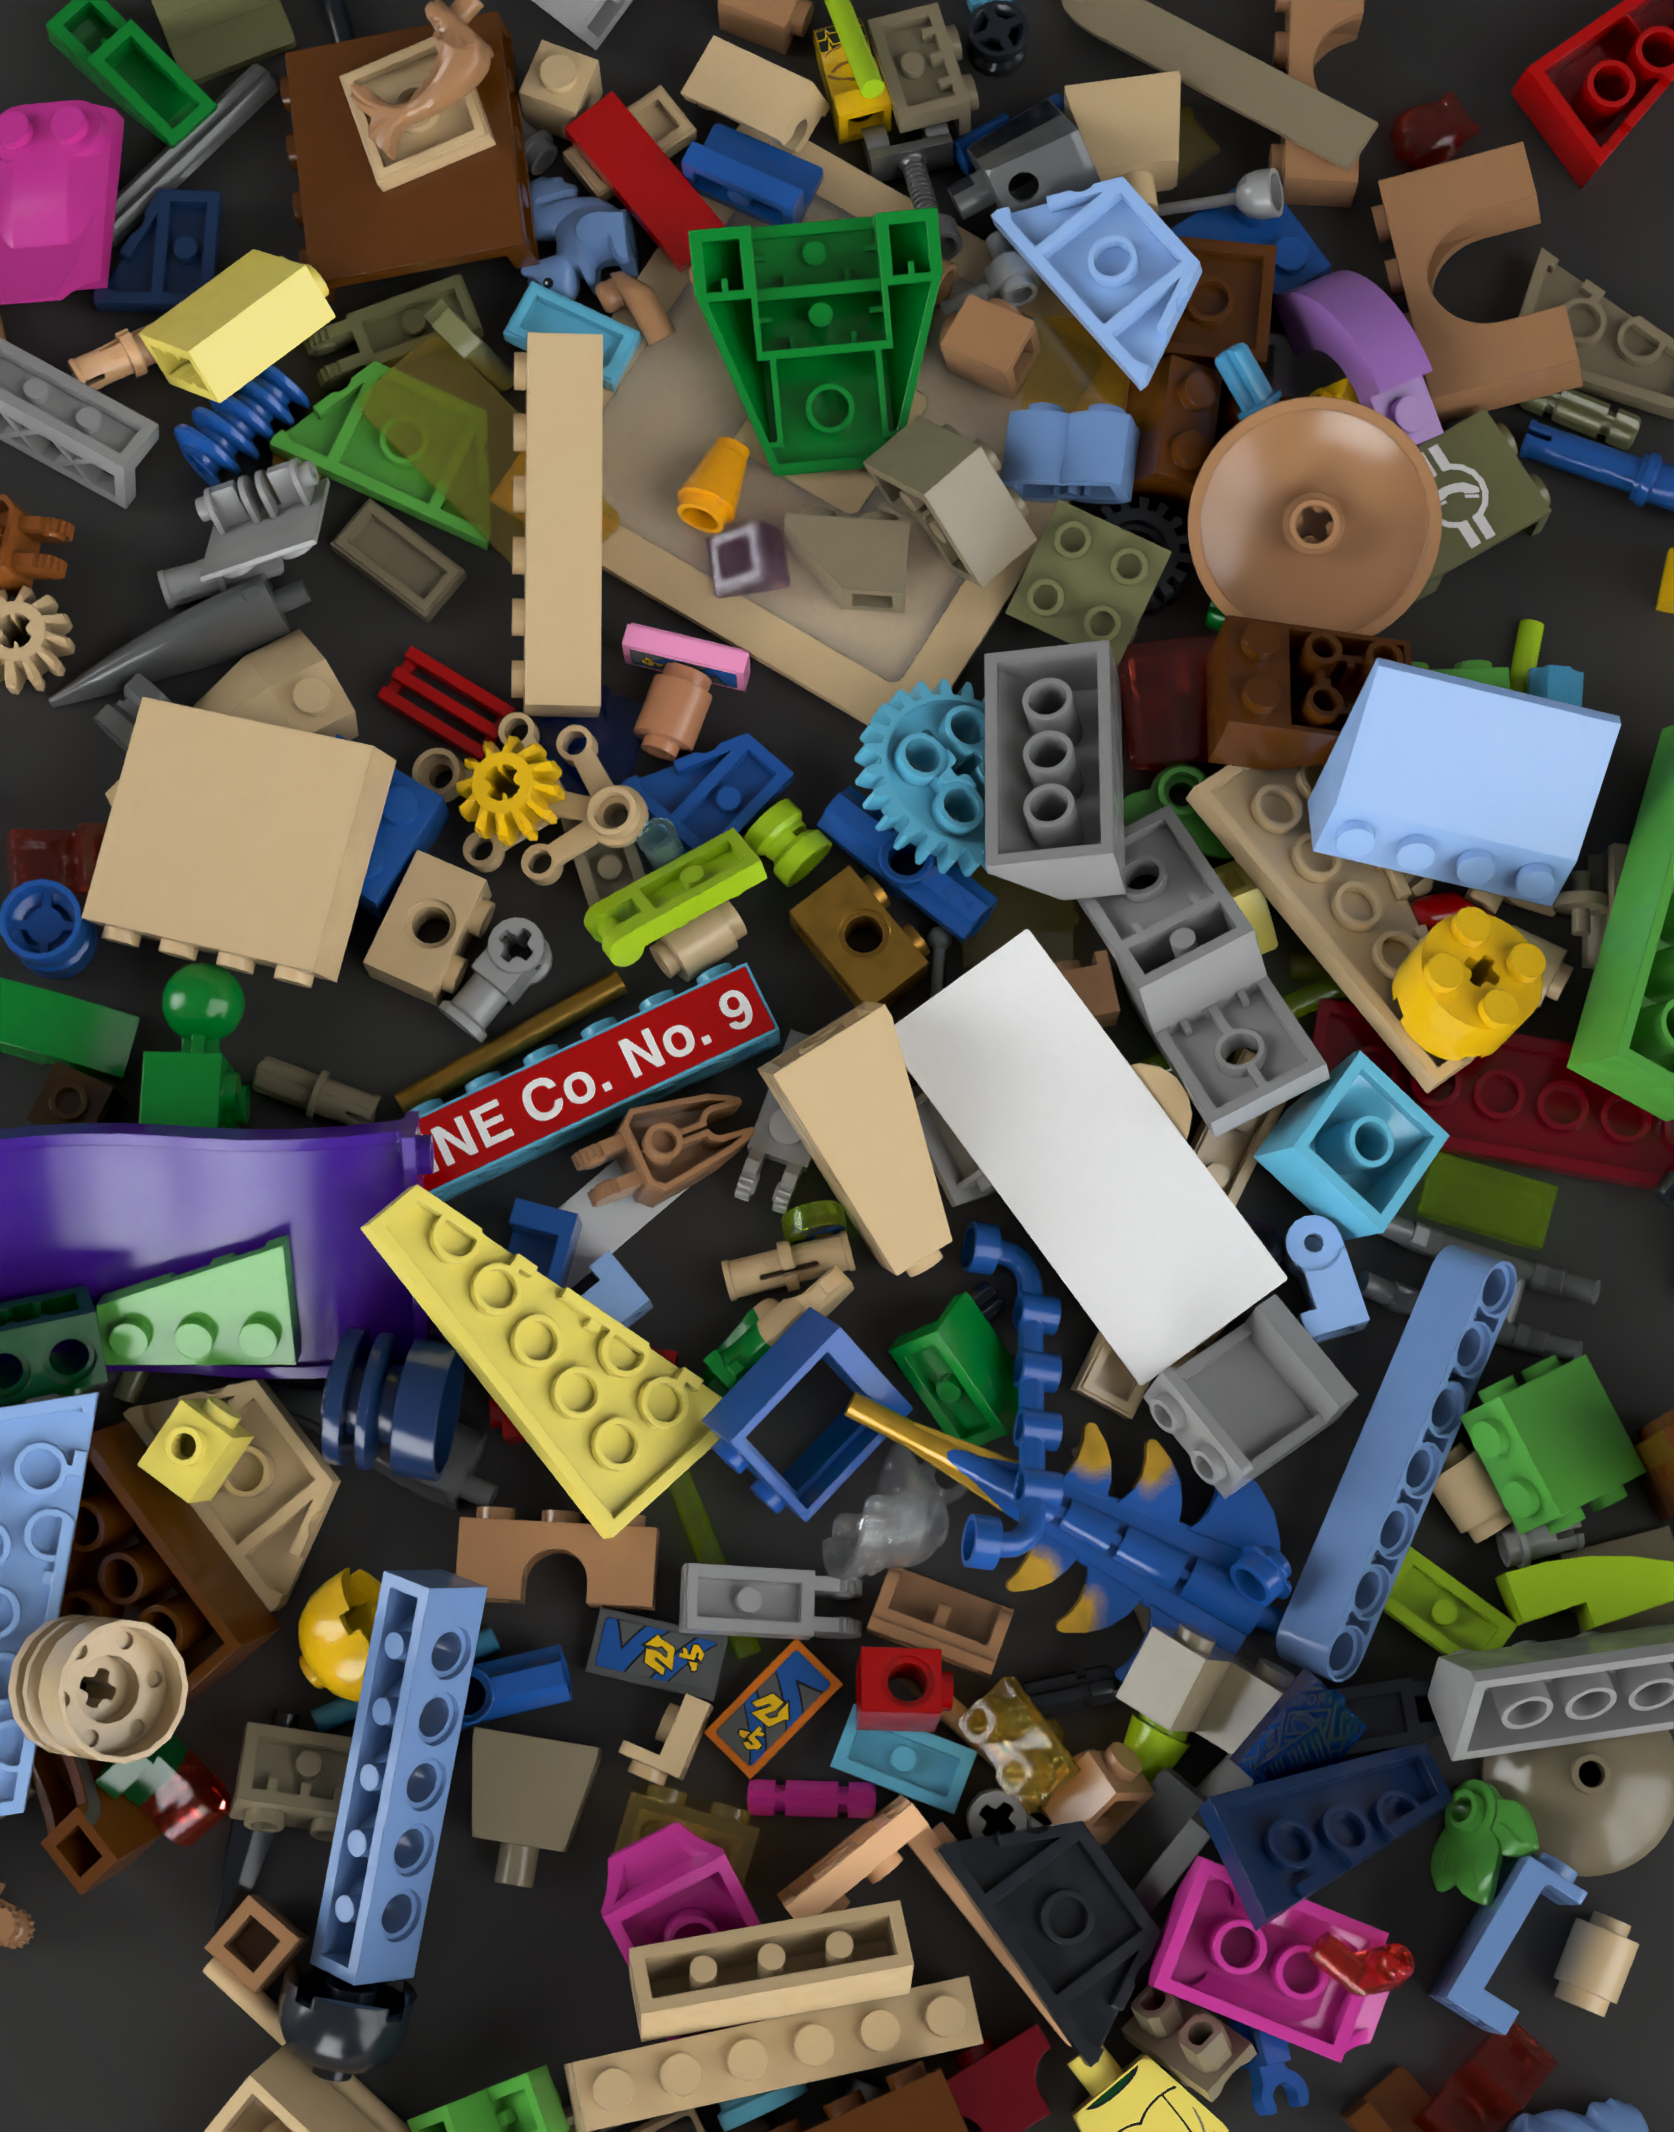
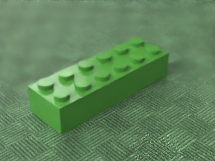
[1567,725,1674,1122]

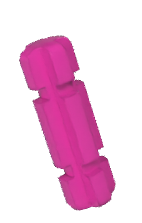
[747,1779,876,1819]

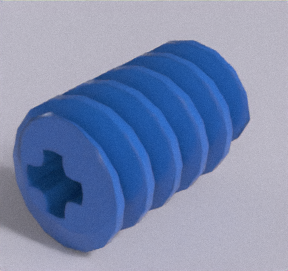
[173,365,311,486]

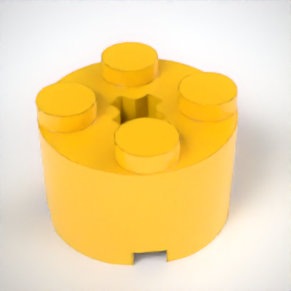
[1392,907,1546,1061]

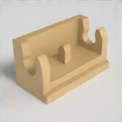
[680,35,831,153]

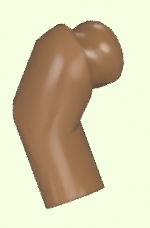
[594,271,676,347]

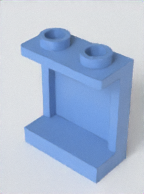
[1427,1852,1588,2036]

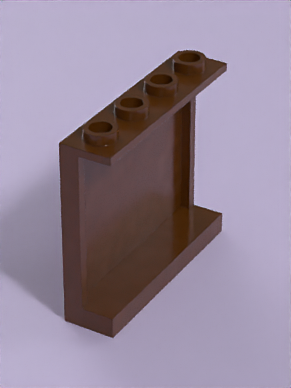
[280,11,540,304]

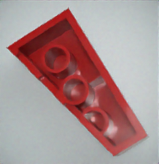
[1510,0,1674,189]

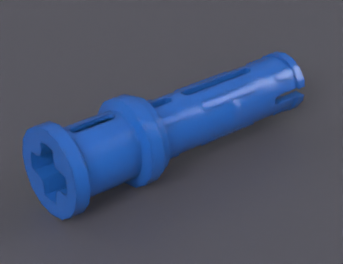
[1518,419,1674,512]

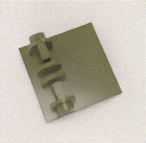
[1005,499,1172,666]

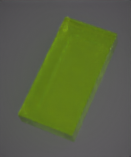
[1415,1152,1558,1251]

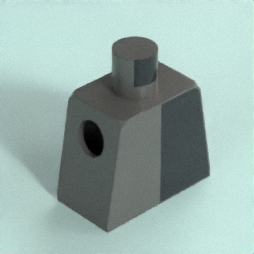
[947,98,1101,220]

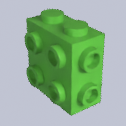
[1459,1354,1647,1535]

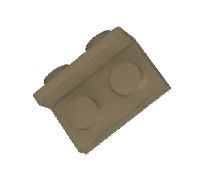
[867,2,979,137]
[229,1722,352,1842]

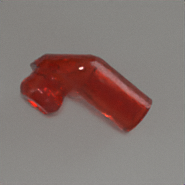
[1307,1931,1415,1997]

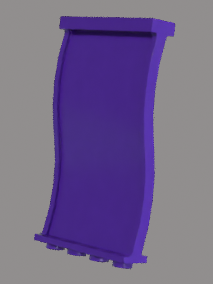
[0,1111,445,1379]

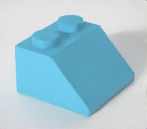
[1253,1050,1450,1241]

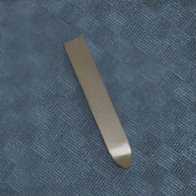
[1061,0,1378,172]

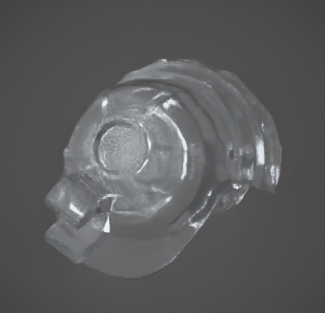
[822,1442,967,1581]

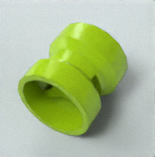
[744,798,832,887]

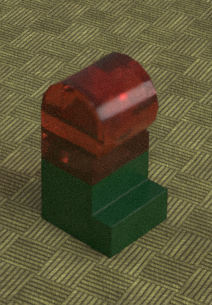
[95,1735,232,1847]

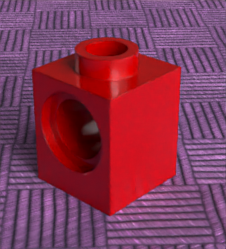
[856,1646,954,1732]

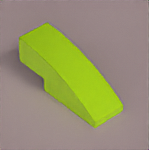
[1495,1556,1674,1631]

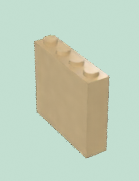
[81,696,397,988]

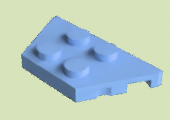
[991,176,1203,391]

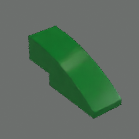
[46,0,217,149]
[0,977,140,1082]

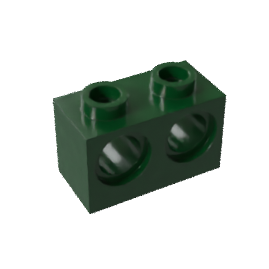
[0,1285,108,1407]

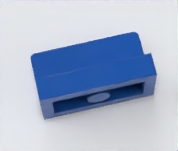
[681,123,824,226]

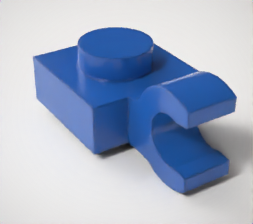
[1227,2017,1309,2116]

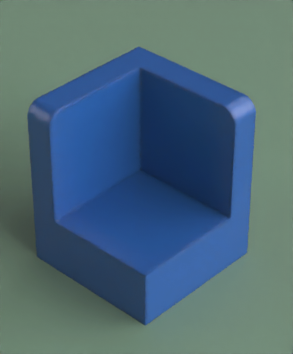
[508,1198,582,1288]

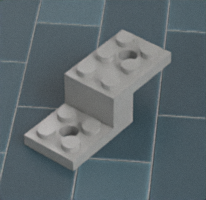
[1077,805,1330,1138]

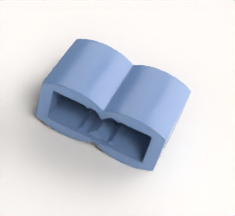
[1000,402,1140,504]

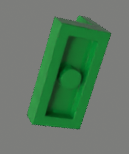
[888,1292,1018,1446]

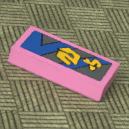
[622,622,751,692]

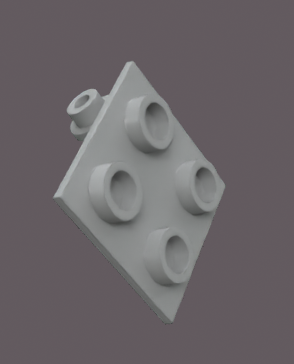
[195,458,330,582]

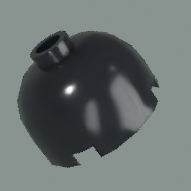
[278,1961,418,2082]

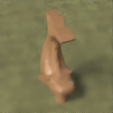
[350,0,494,161]

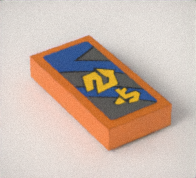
[704,1639,843,1780]

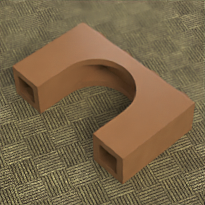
[1371,141,1583,424]

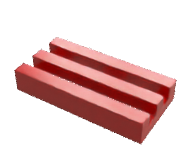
[377,645,517,762]

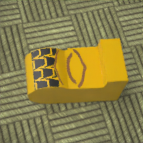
[812,18,892,144]

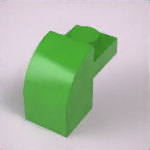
[407,2065,570,2132]

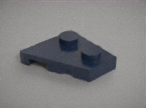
[93,189,224,313]

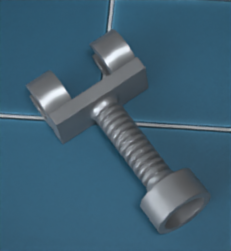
[861,122,962,261]

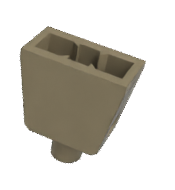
[472,1727,603,1888]

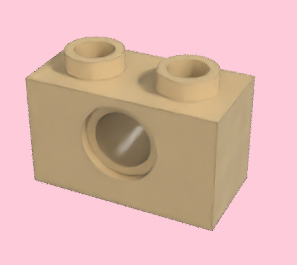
[363,849,495,1007]

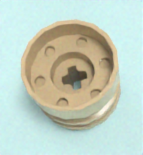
[8,1614,188,1764]

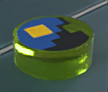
[780,1200,848,1245]

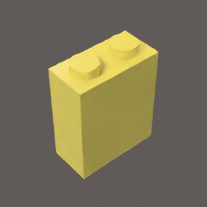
[138,249,336,403]

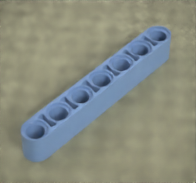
[1276,1245,1517,1682]

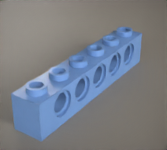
[310,1569,488,1986]

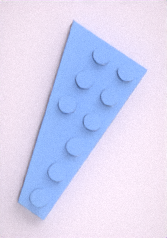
[0,1391,100,1816]

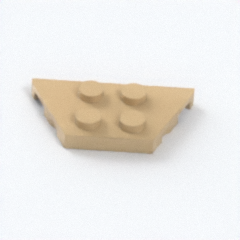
[123,1379,341,1612]

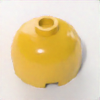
[298,1567,381,1703]

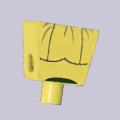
[1067,2045,1229,2132]

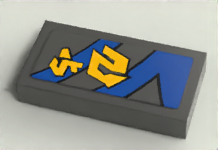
[585,1607,729,1702]

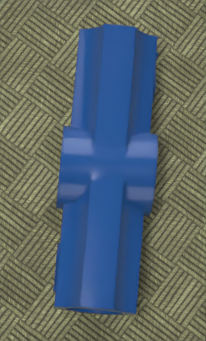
[816,785,998,945]

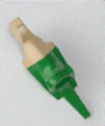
[700,1264,854,1398]

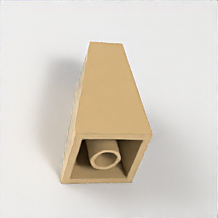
[757,1001,953,1277]

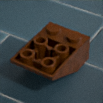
[1126,355,1292,510]
[1207,615,1412,771]

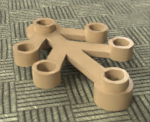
[412,712,649,886]

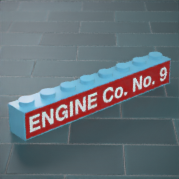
[410,962,781,1202]

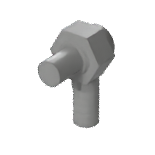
[940,231,1042,318]

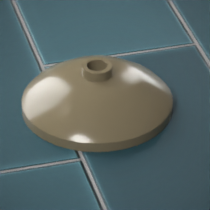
[1481,1730,1674,1877]

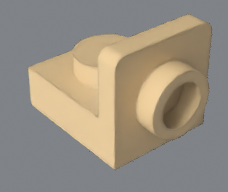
[618,1693,714,1787]

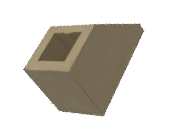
[784,507,910,613]

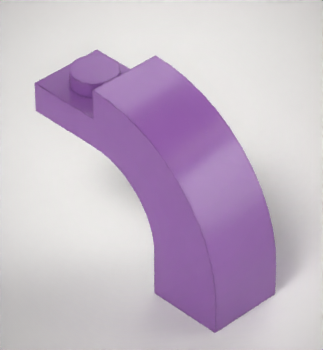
[1272,270,1444,445]

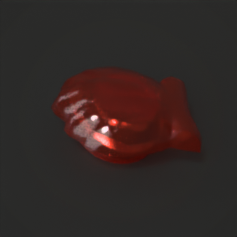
[1390,91,1481,169]

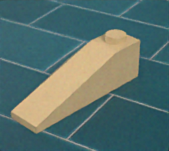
[105,629,359,807]

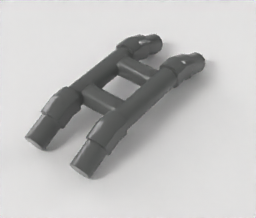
[1357,1215,1601,1363]

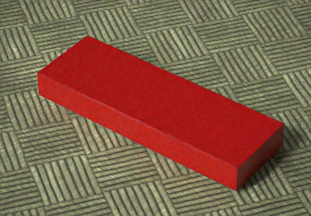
[565,91,726,273]

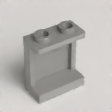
[1143,1294,1359,1499]

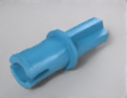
[1215,342,1283,420]

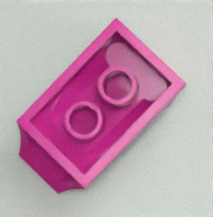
[0,100,125,305]
[601,1822,768,2041]
[1148,1855,1398,2063]

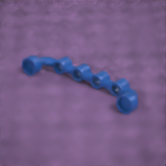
[961,1221,1064,1571]

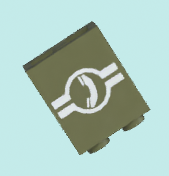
[1415,408,1552,602]

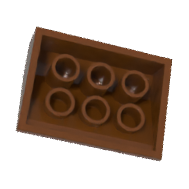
[60,1421,281,1707]

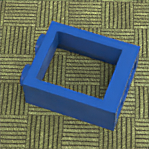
[702,1307,914,1522]

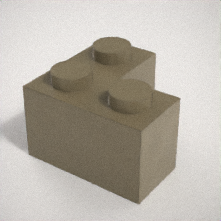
[863,415,1037,588]

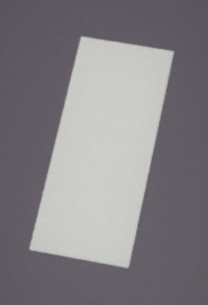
[894,929,1287,1386]

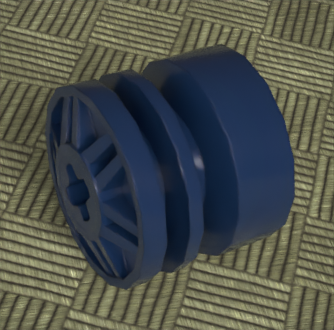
[321,1326,465,1482]

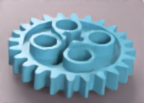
[854,679,989,877]

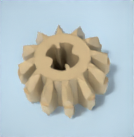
[0,585,75,695]

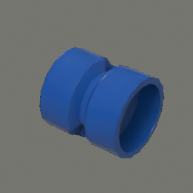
[0,879,98,980]

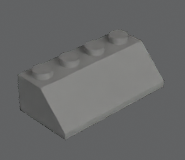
[984,640,1126,900]
[1427,1623,1674,1761]

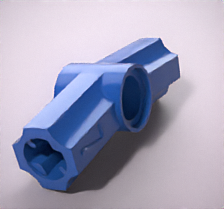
[460,1644,573,1732]

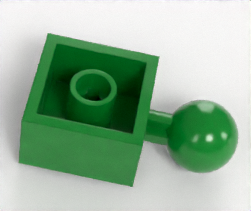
[139,962,251,1129]

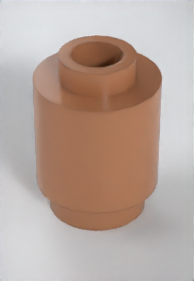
[633,662,712,761]

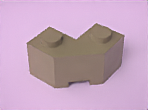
[1116,1622,1309,1767]

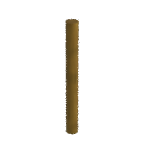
[394,970,628,1114]

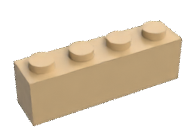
[629,1900,914,2042]

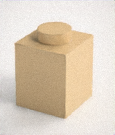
[519,40,603,141]

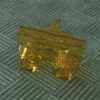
[958,1676,1081,1814]

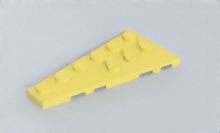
[360,1184,722,1539]

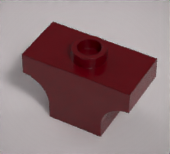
[946,2022,1052,2132]

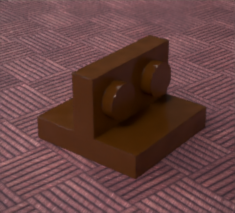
[1160,236,1277,371]

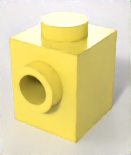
[137,1396,254,1503]

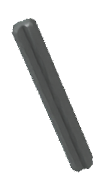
[112,64,278,247]

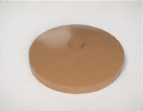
[1187,396,1442,636]

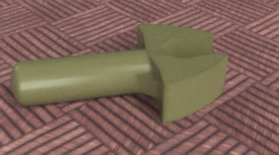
[424,299,514,391]

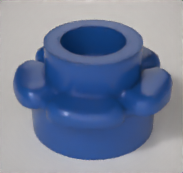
[1230,1544,1292,1607]

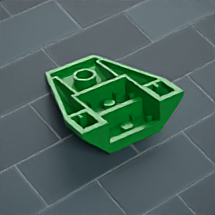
[688,207,943,477]

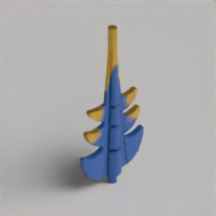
[844,1392,1285,1682]

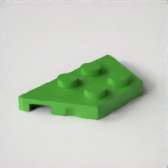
[269,361,491,550]

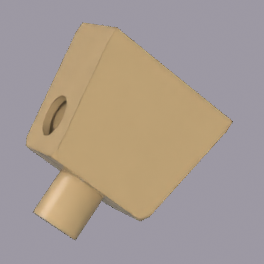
[1064,70,1181,214]

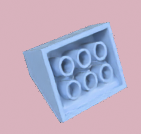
[1307,657,1621,907]

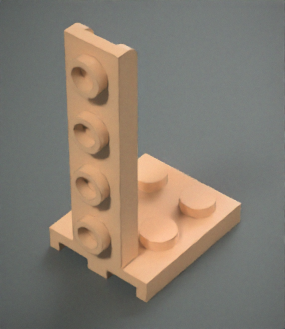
[777,1794,1072,2047]

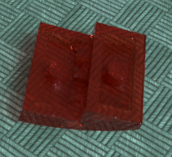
[1118,636,1217,770]

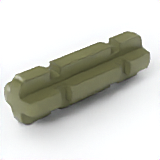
[1520,389,1641,450]

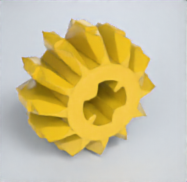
[455,735,566,847]

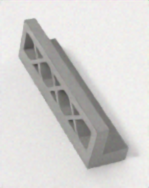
[0,337,159,509]

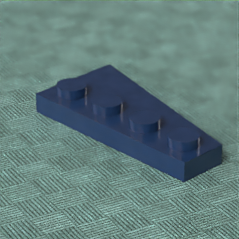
[1198,1741,1453,1931]

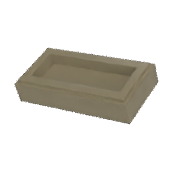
[330,498,467,624]

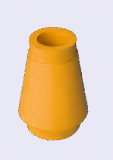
[677,437,750,533]

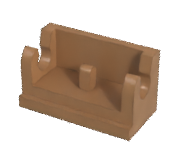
[866,1564,1014,1679]

